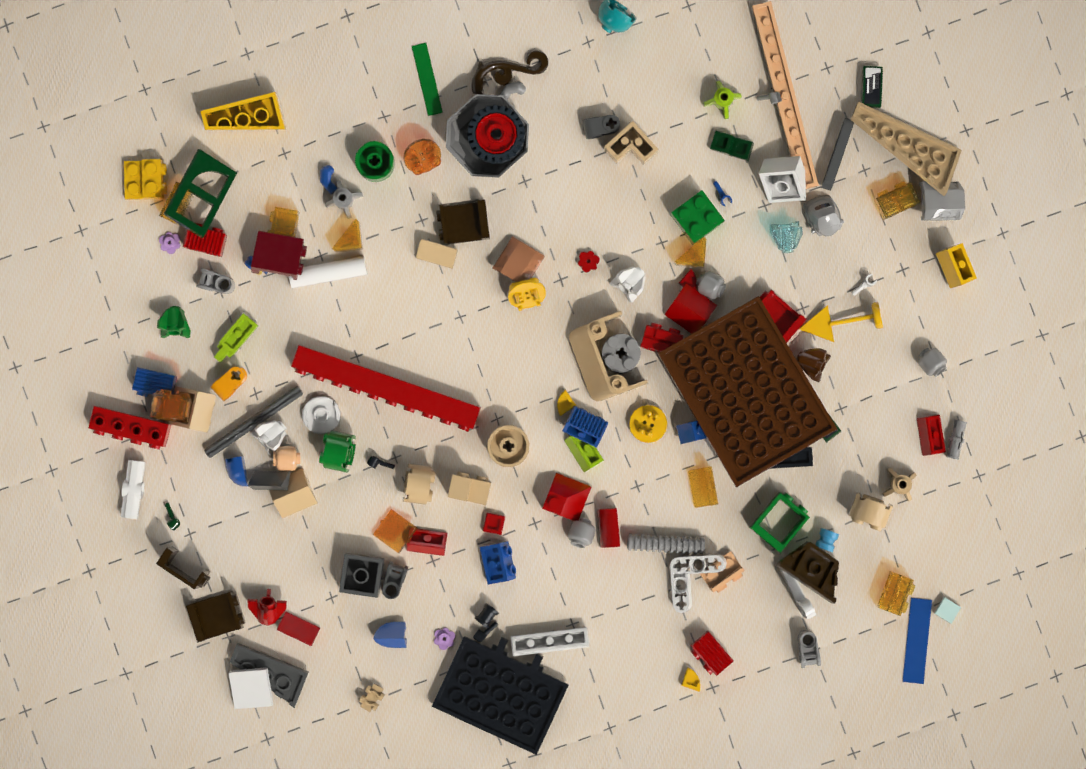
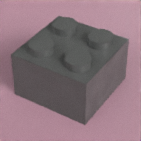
[339,553,384,598]

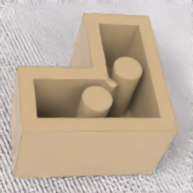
[604,121,659,165]
[448,471,491,505]

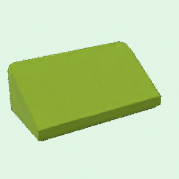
[564,436,604,472]

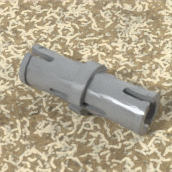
[946,420,967,460]

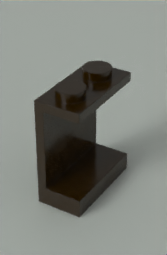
[436,200,490,245]
[156,546,211,590]
[186,591,245,643]

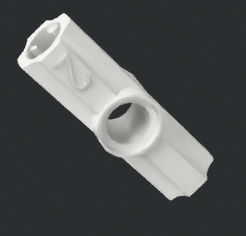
[121,460,146,519]

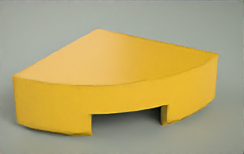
[557,390,576,416]
[681,667,701,692]

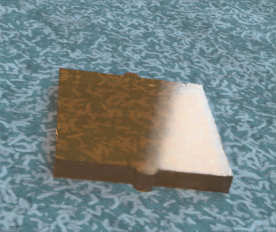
[373,509,417,553]

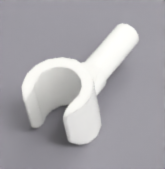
[851,274,877,296]

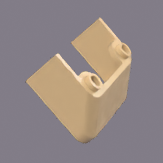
[569,311,648,401]

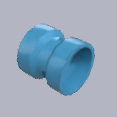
[815,528,839,552]

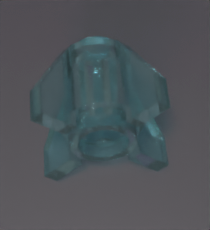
[770,221,803,253]

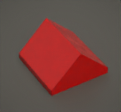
[664,283,717,334]

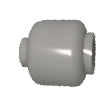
[696,271,726,299]
[918,348,947,377]
[568,518,596,548]

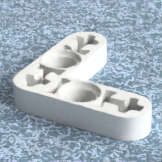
[670,555,727,613]
[781,570,816,619]

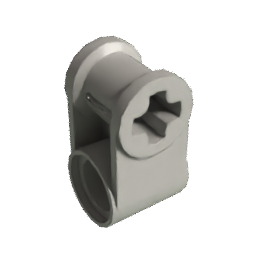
[196,268,235,294]
[798,630,821,668]

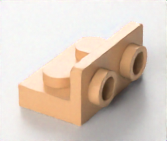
[699,551,745,593]

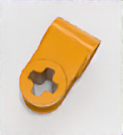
[211,367,247,401]

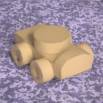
[359,683,385,712]

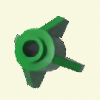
[157,306,191,338]

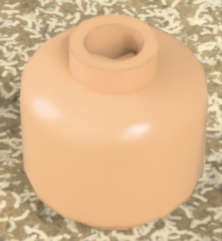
[273,446,300,471]

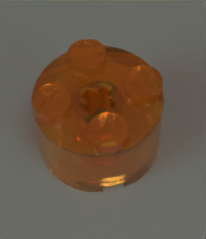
[150,389,192,423]

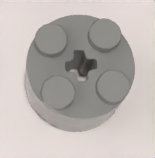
[602,334,641,373]

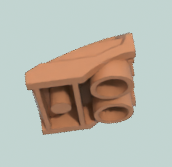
[492,236,545,282]

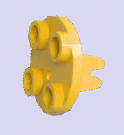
[508,278,546,311]
[629,405,667,443]

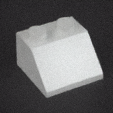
[759,156,806,203]

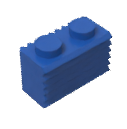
[132,367,177,401]
[562,406,608,448]

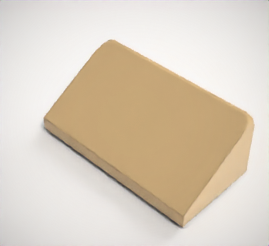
[416,239,458,269]

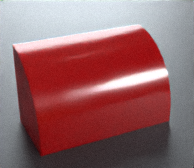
[597,508,620,548]

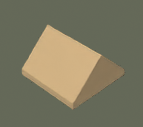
[270,468,318,518]

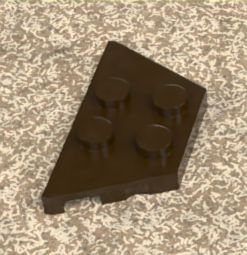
[776,541,839,604]

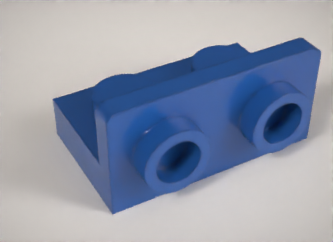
[480,541,516,585]

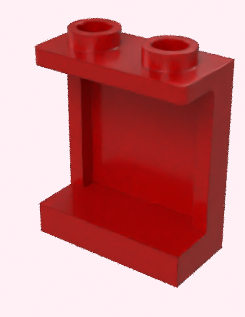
[760,289,807,343]

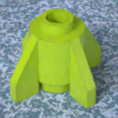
[703,81,742,119]

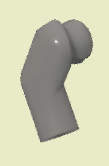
[500,81,526,100]

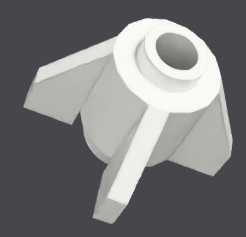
[610,267,646,303]
[251,420,286,456]

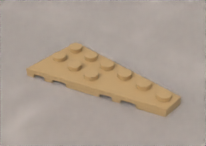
[850,102,962,196]

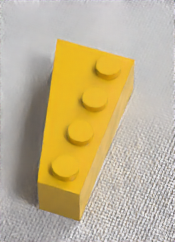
[200,92,286,130]

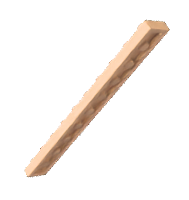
[752,1,819,189]

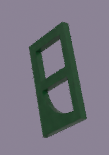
[163,149,237,238]

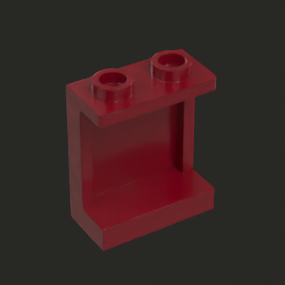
[251,231,307,280]

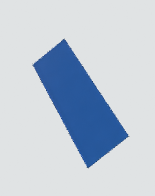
[903,598,932,684]

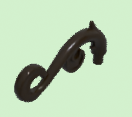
[471,51,548,95]

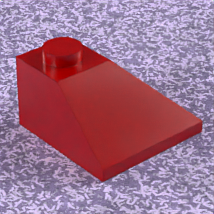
[542,473,592,521]

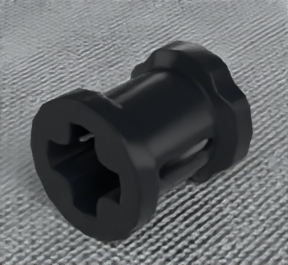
[475,603,499,628]

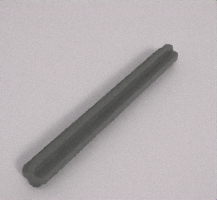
[204,386,303,458]

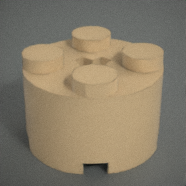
[403,464,435,505]
[849,493,893,531]

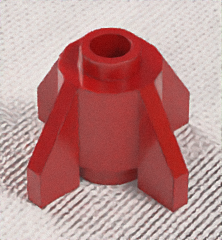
[248,589,287,626]

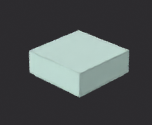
[934,597,961,624]

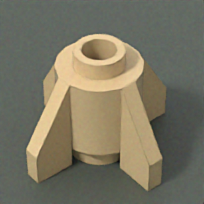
[882,467,917,501]

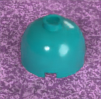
[598,0,637,33]

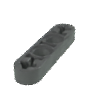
[821,118,854,191]

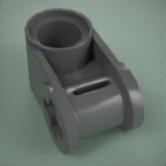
[582,115,620,139]
[382,561,408,599]

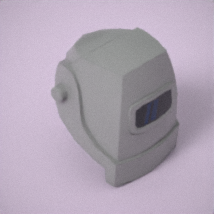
[804,195,844,237]

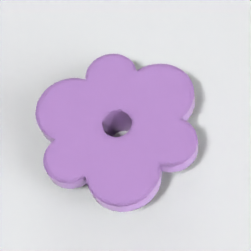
[159,232,181,254]
[434,628,456,650]

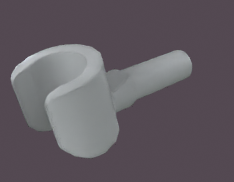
[757,92,782,104]

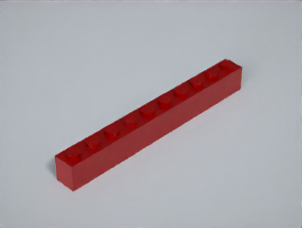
[291,345,481,432]

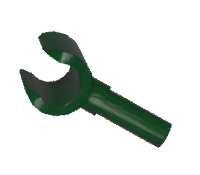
[164,503,180,530]

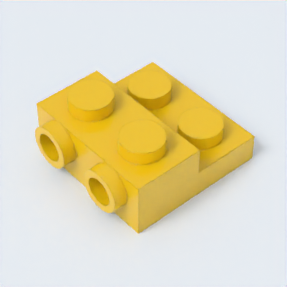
[124,159,167,200]

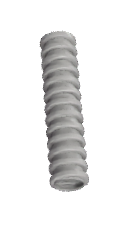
[627,533,705,555]

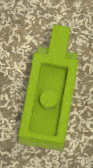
[214,313,258,363]

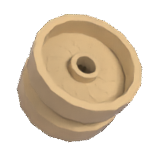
[487,425,530,467]

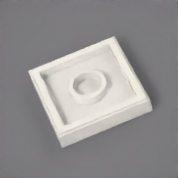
[229,668,273,709]

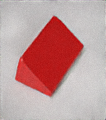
[917,415,946,456]
[407,528,448,556]
[277,612,320,646]

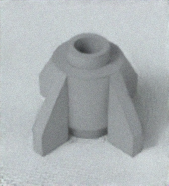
[325,181,363,219]

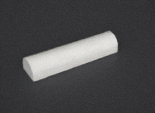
[289,256,367,289]
[511,627,589,656]

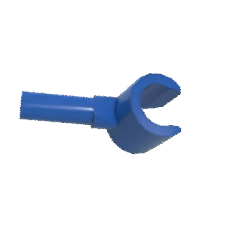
[713,181,732,207]

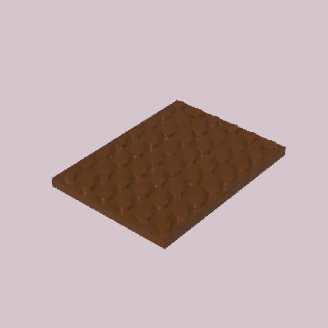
[658,296,837,488]

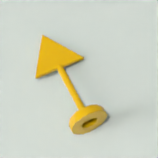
[799,302,883,342]

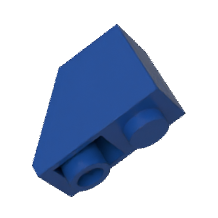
[676,421,707,444]

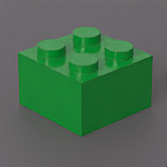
[670,190,725,245]

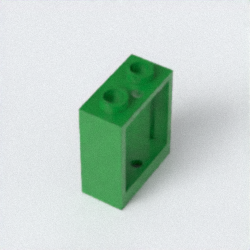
[749,492,810,553]

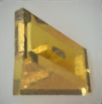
[332,219,363,253]
[674,237,707,268]

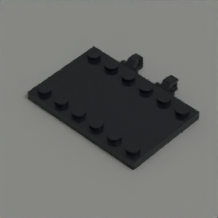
[432,636,569,755]

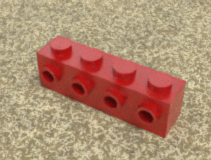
[88,406,171,450]

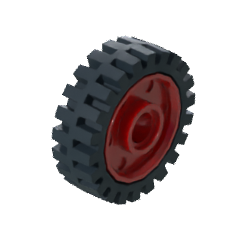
[467,105,525,164]

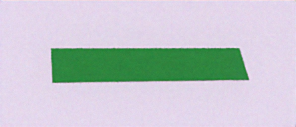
[412,43,443,116]

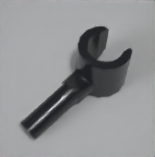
[367,456,395,469]
[473,621,498,642]

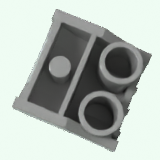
[919,181,965,221]

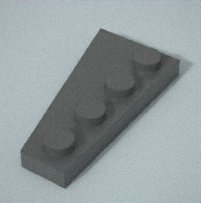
[230,643,309,708]

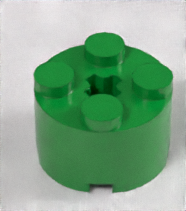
[355,141,395,182]
[319,431,356,473]

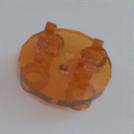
[403,139,441,175]

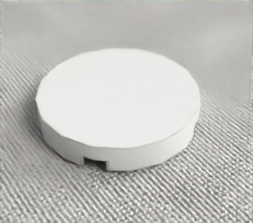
[302,396,341,434]

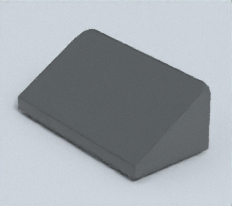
[248,471,291,490]

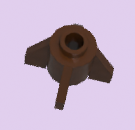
[796,348,831,382]

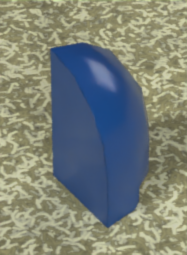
[225,456,248,487]
[373,622,407,648]

